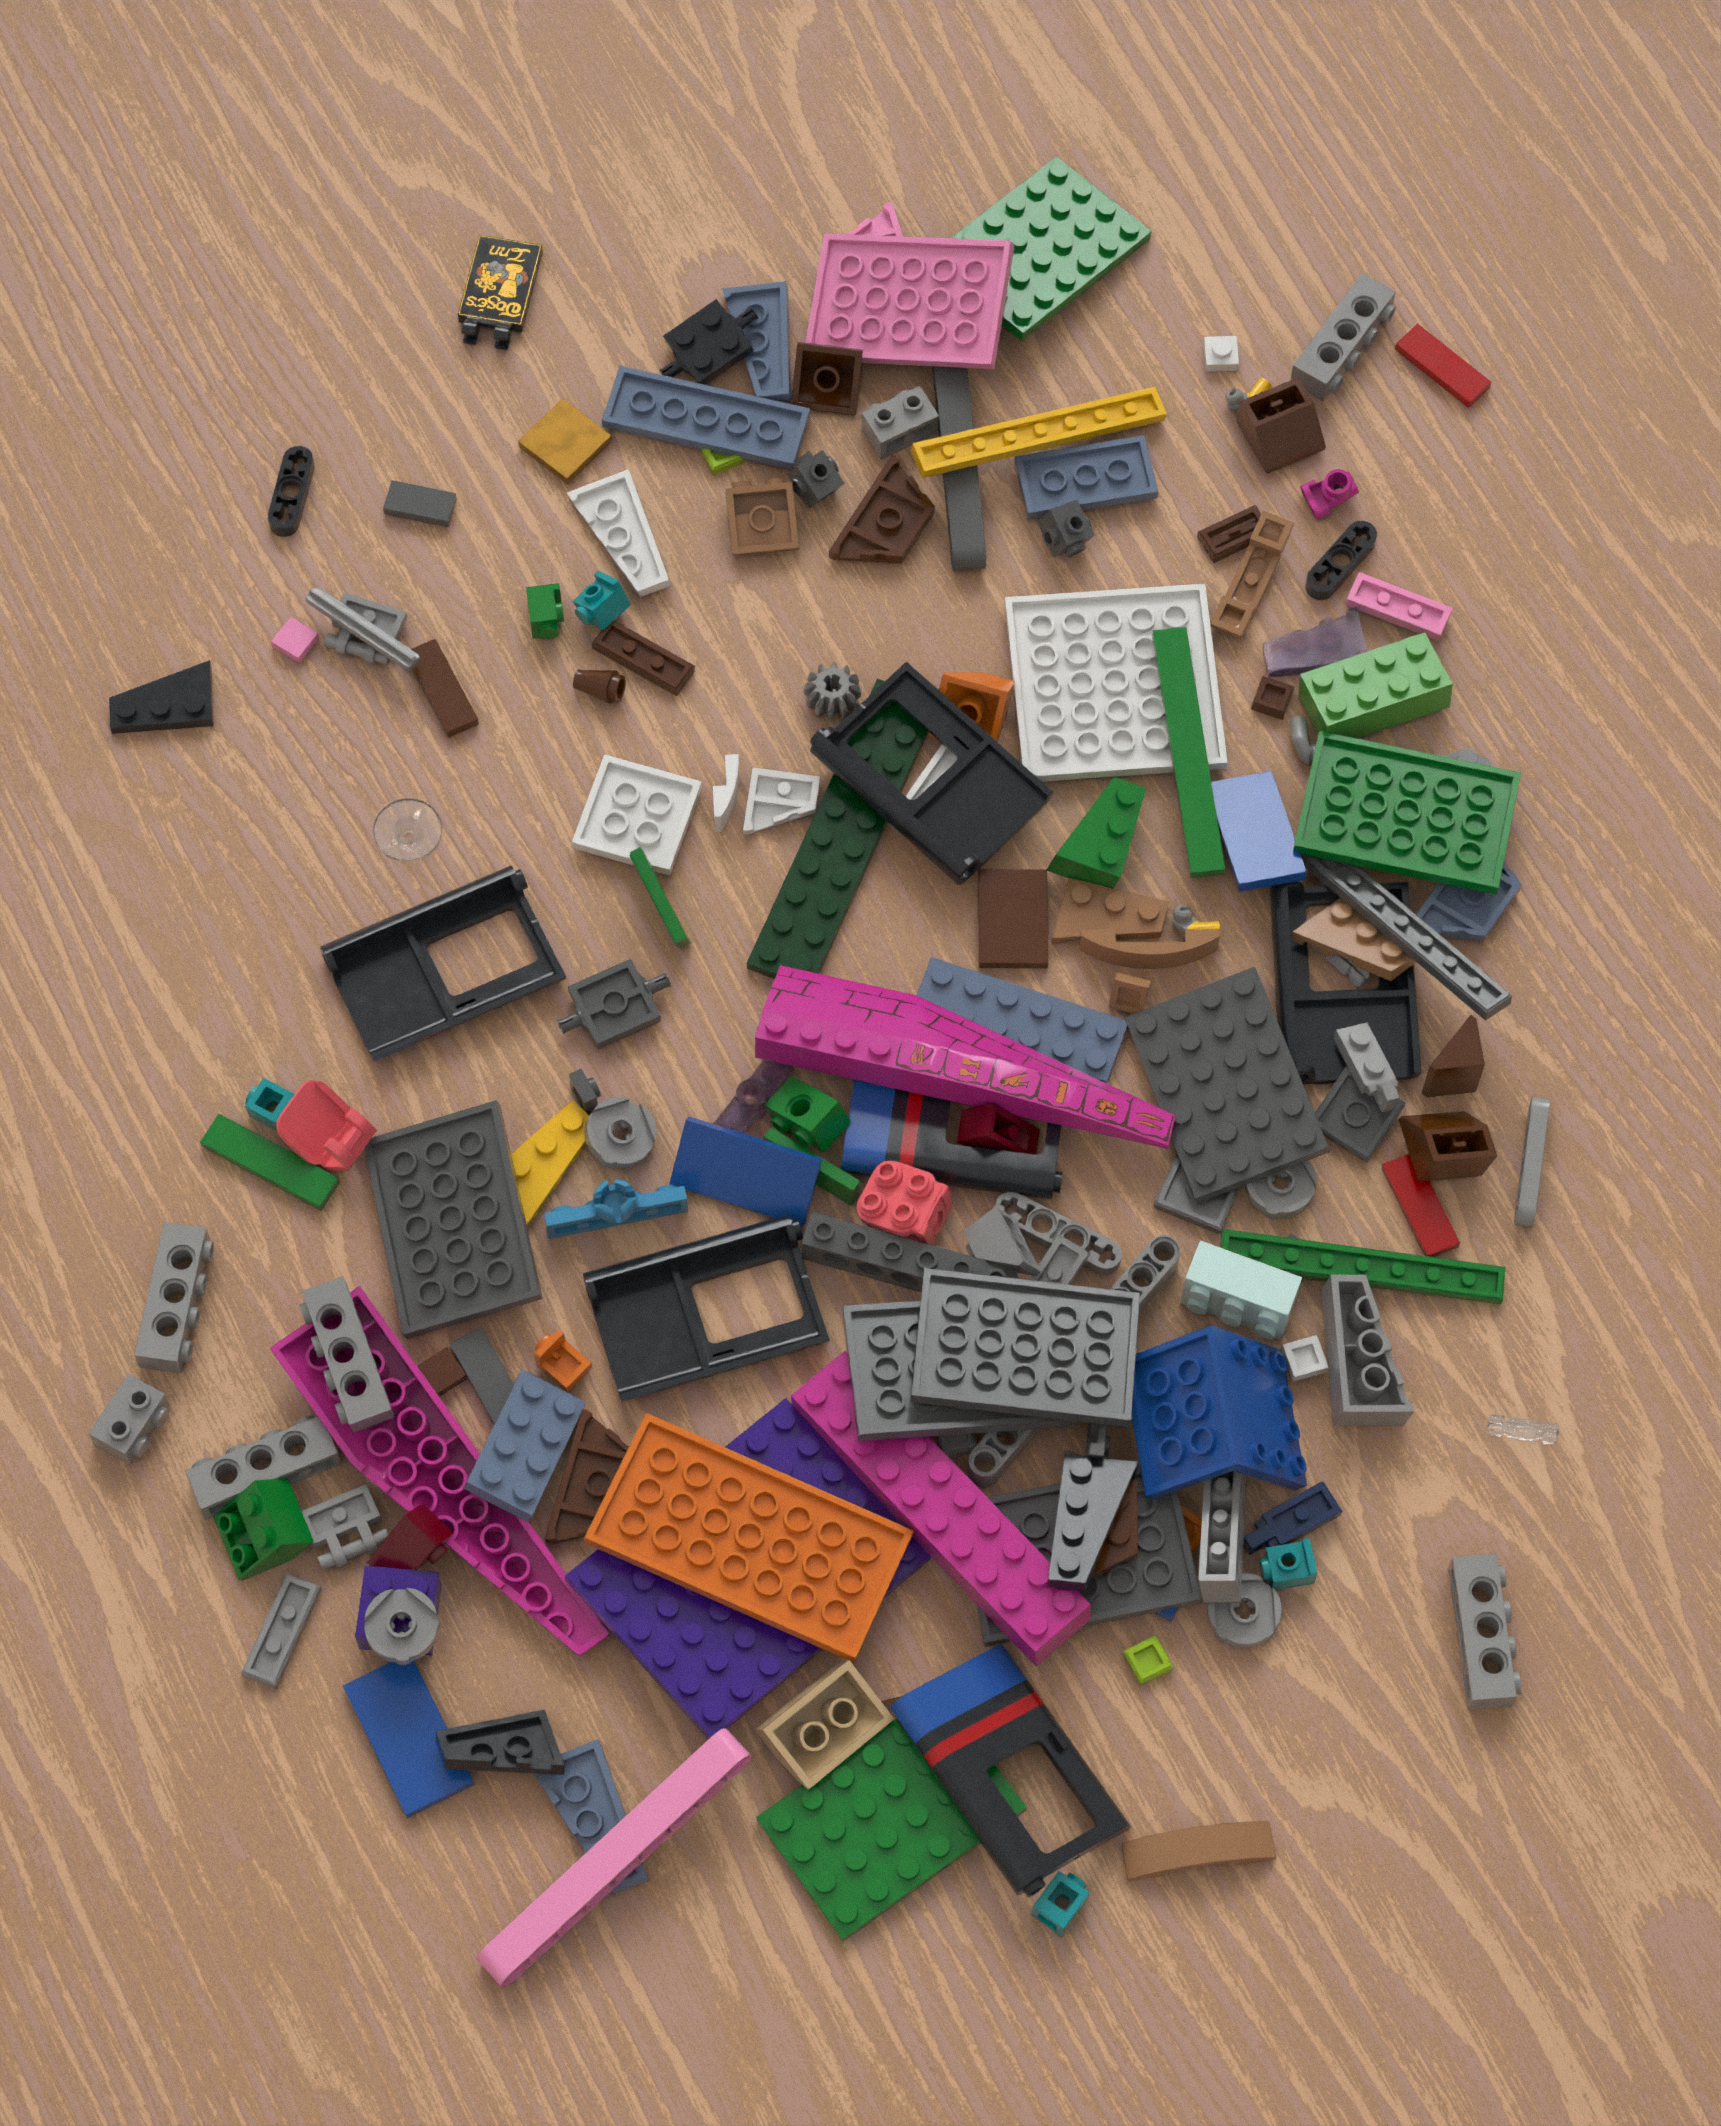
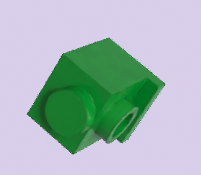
[526,583,564,639]

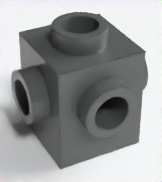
[787,450,845,508]
[1037,500,1094,557]

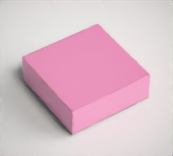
[271,617,319,663]

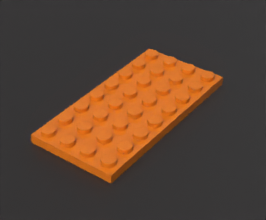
[584,1413,914,1663]

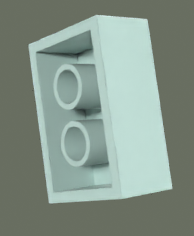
[1181,1240,1302,1340]

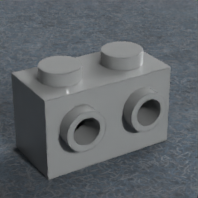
[862,386,939,460]
[89,1374,170,1466]

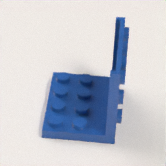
[1131,1325,1307,1499]

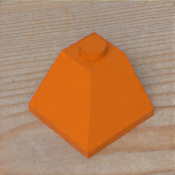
[928,672,1015,742]

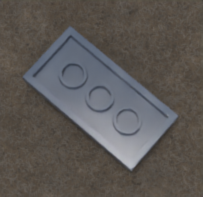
[1014,435,1158,520]
[463,1369,586,1522]

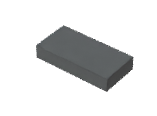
[383,480,457,527]

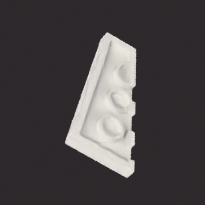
[567,469,671,597]

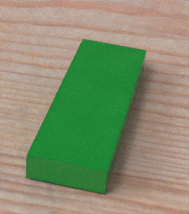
[629,847,691,949]
[764,1128,860,1206]

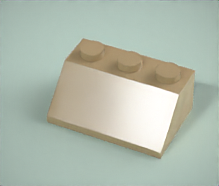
[755,1660,894,1790]

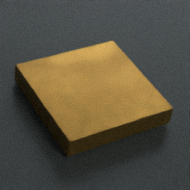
[518,398,612,484]

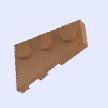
[1052,878,1169,944]
[1292,898,1415,981]

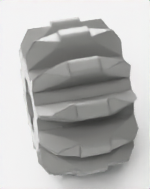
[804,661,861,721]

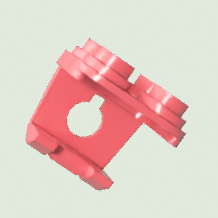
[276,1080,377,1172]
[856,1160,952,1246]

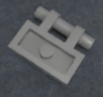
[324,593,408,665]
[302,1484,388,1570]

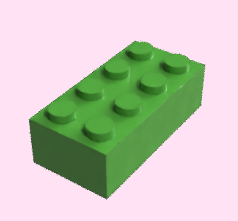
[1298,632,1453,738]

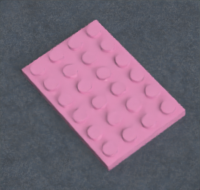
[805,233,1014,369]

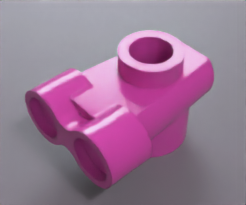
[1300,469,1359,520]

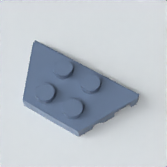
[1416,859,1521,942]

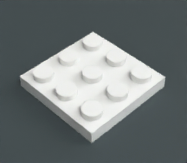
[572,754,702,876]

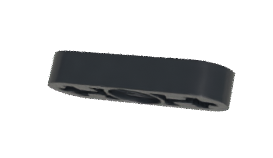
[268,446,315,537]
[1305,521,1377,600]

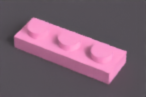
[1345,572,1453,641]

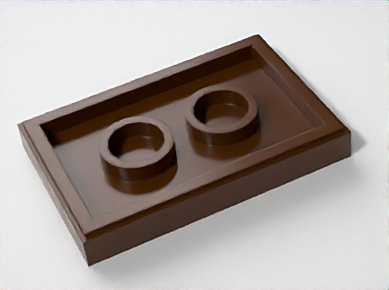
[978,869,1048,968]

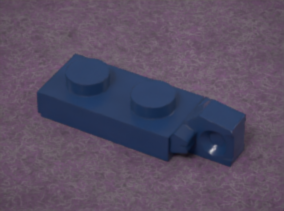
[1244,1481,1343,1555]

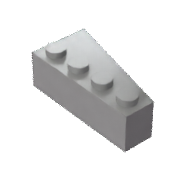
[1321,1275,1414,1426]

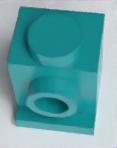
[573,571,631,630]
[245,1078,295,1131]
[1259,1538,1318,1590]
[1031,1871,1090,1937]

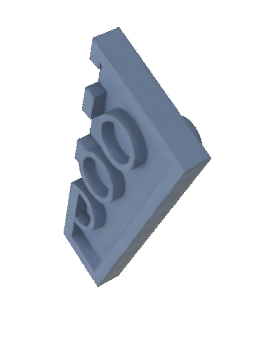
[722,281,791,402]
[533,1739,649,1894]

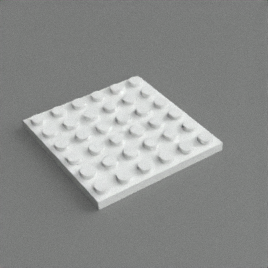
[1005,584,1228,782]

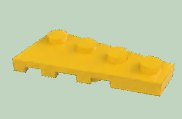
[511,1100,589,1226]

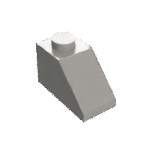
[963,1206,1041,1276]

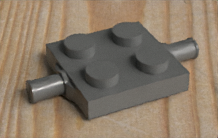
[557,959,671,1049]

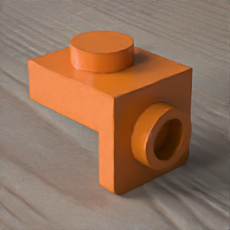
[534,1329,592,1393]

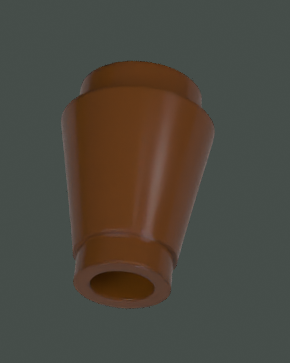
[573,669,626,704]

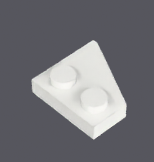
[743,768,821,835]

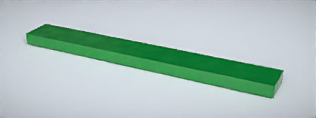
[1152,627,1225,878]
[1220,1229,1506,1304]

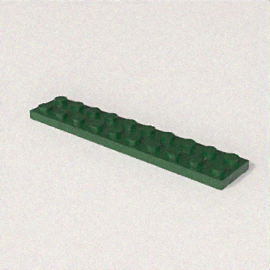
[747,678,929,979]

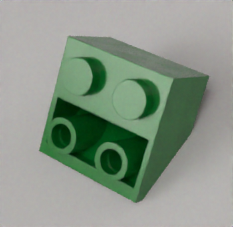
[213,1478,314,1580]

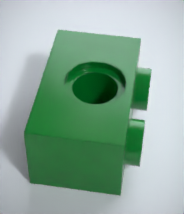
[764,1075,851,1152]

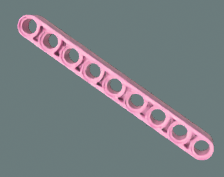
[477,1728,752,1988]

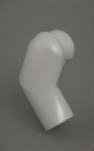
[1290,716,1316,765]

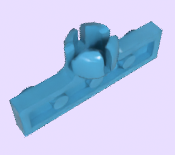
[544,1178,688,1239]

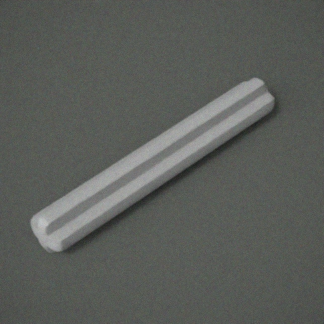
[306,588,419,670]

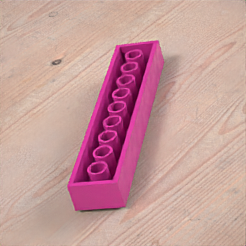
[791,1350,1091,1666]

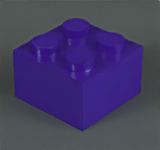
[355,1566,442,1656]

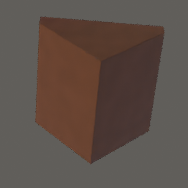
[791,342,863,415]
[1422,1015,1485,1097]

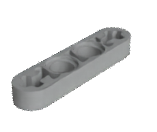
[1514,1096,1550,1227]
[995,1192,1122,1275]

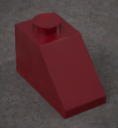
[957,1103,1040,1155]
[367,1503,454,1570]

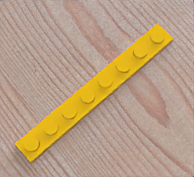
[911,387,1167,478]

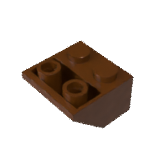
[1237,377,1326,474]
[1399,1111,1497,1182]

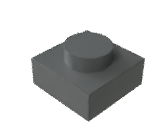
[569,1068,601,1115]

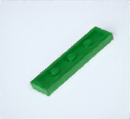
[200,1114,340,1211]

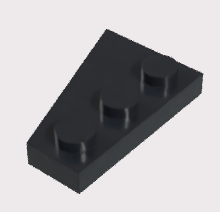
[109,660,214,734]
[436,1710,565,1775]

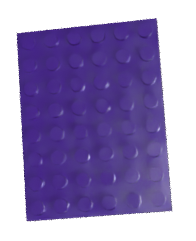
[565,1398,931,1739]

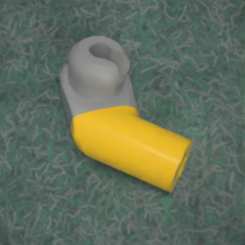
[1225,378,1272,412]
[1172,905,1220,935]

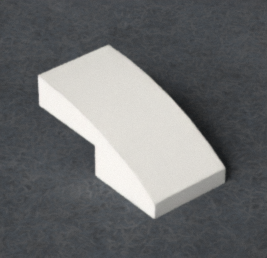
[713,754,739,832]

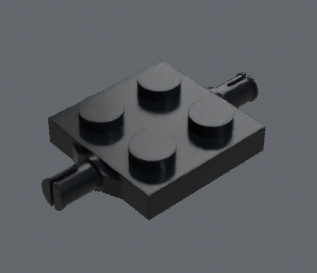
[659,299,759,385]

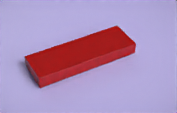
[1395,323,1491,408]
[1381,1154,1460,1257]

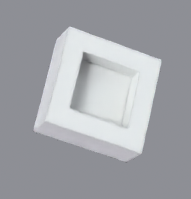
[1203,336,1239,372]
[1281,1335,1329,1382]

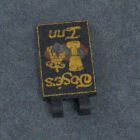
[458,235,543,350]

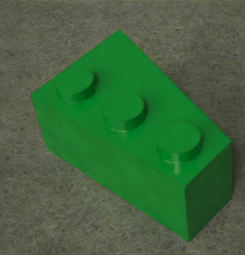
[1046,777,1146,888]

